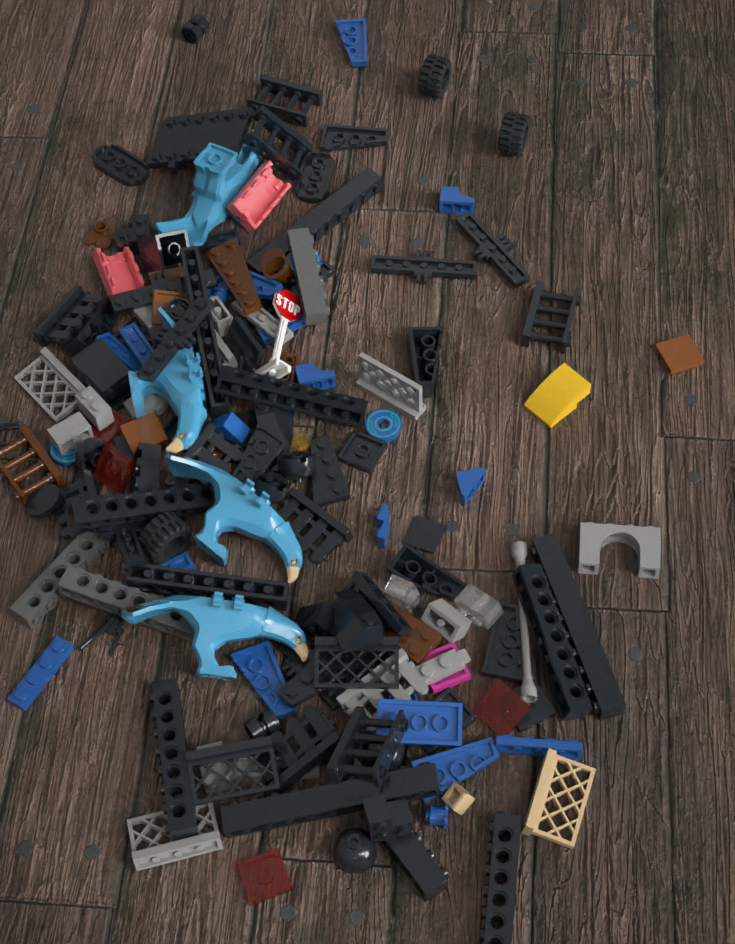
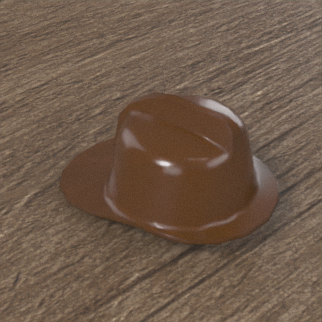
[260,248,291,283]

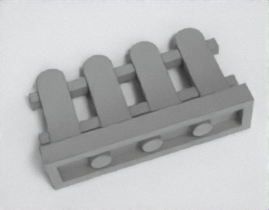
[336,648,429,734]

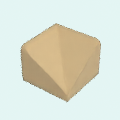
[441,782,475,815]

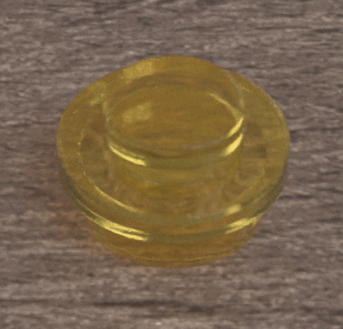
[292,433,311,451]

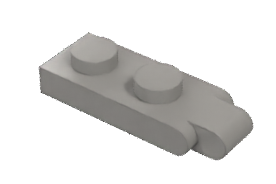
[413,649,471,686]

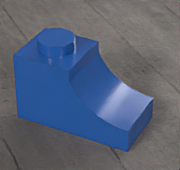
[440,186,475,215]
[295,363,336,390]

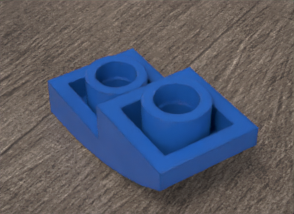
[375,503,390,549]

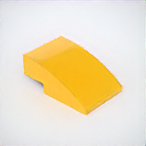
[524,363,591,428]

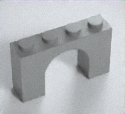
[578,522,661,579]

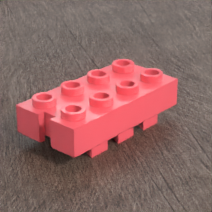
[227,160,291,233]
[93,247,145,297]

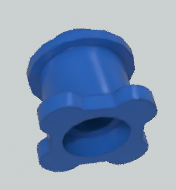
[208,288,230,305]
[425,804,449,829]

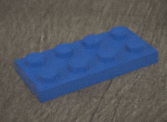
[376,699,463,747]

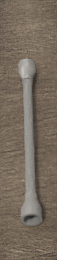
[511,541,537,703]

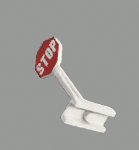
[255,289,302,379]

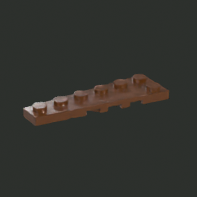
[205,237,262,316]
[335,575,443,666]

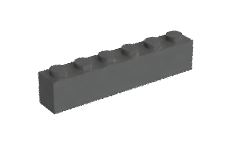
[287,228,330,326]

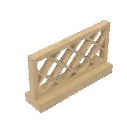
[521,748,596,849]

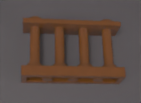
[0,424,65,507]

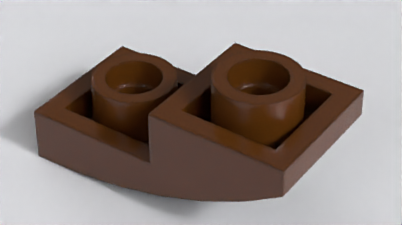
[280,352,301,382]

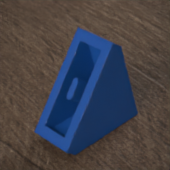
[213,412,251,445]
[455,468,486,507]

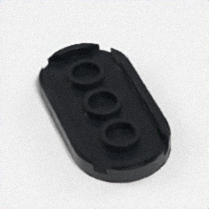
[93,144,150,187]
[295,151,335,204]

